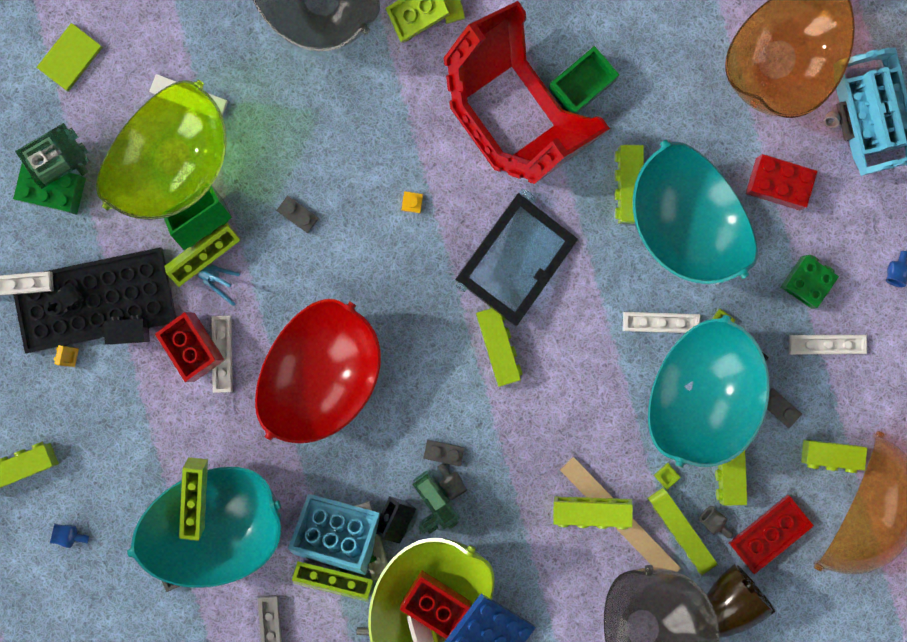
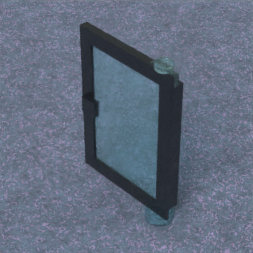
[455,189,578,326]

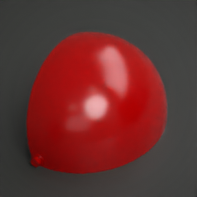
[255,299,381,444]

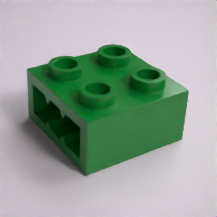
[780,254,839,309]

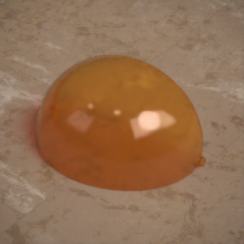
[725,0,855,118]
[814,431,907,574]

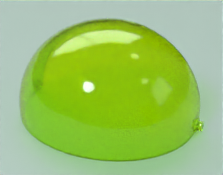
[96,80,227,220]

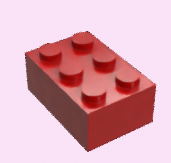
[745,154,818,211]
[155,312,225,382]
[400,570,471,639]

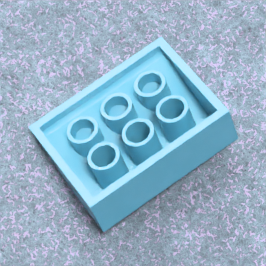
[288,494,380,575]

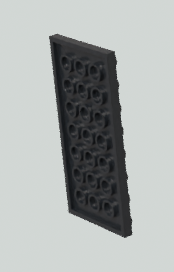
[13,247,177,354]

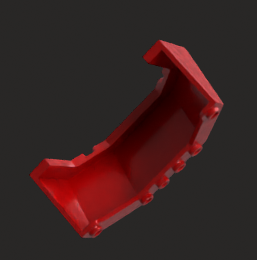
[444,1,610,184]

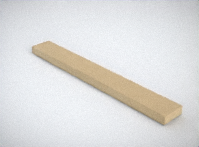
[560,457,681,581]

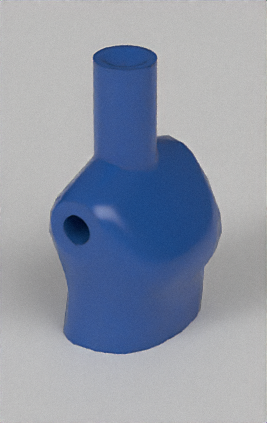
[885,251,907,288]
[50,523,89,548]

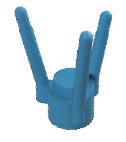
[198,264,240,306]

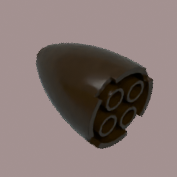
[694,564,776,639]

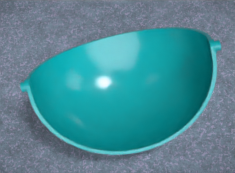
[633,139,758,284]
[648,315,770,468]
[127,467,281,588]

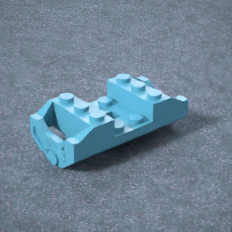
[834,48,907,176]

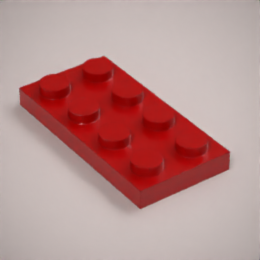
[728,495,814,575]

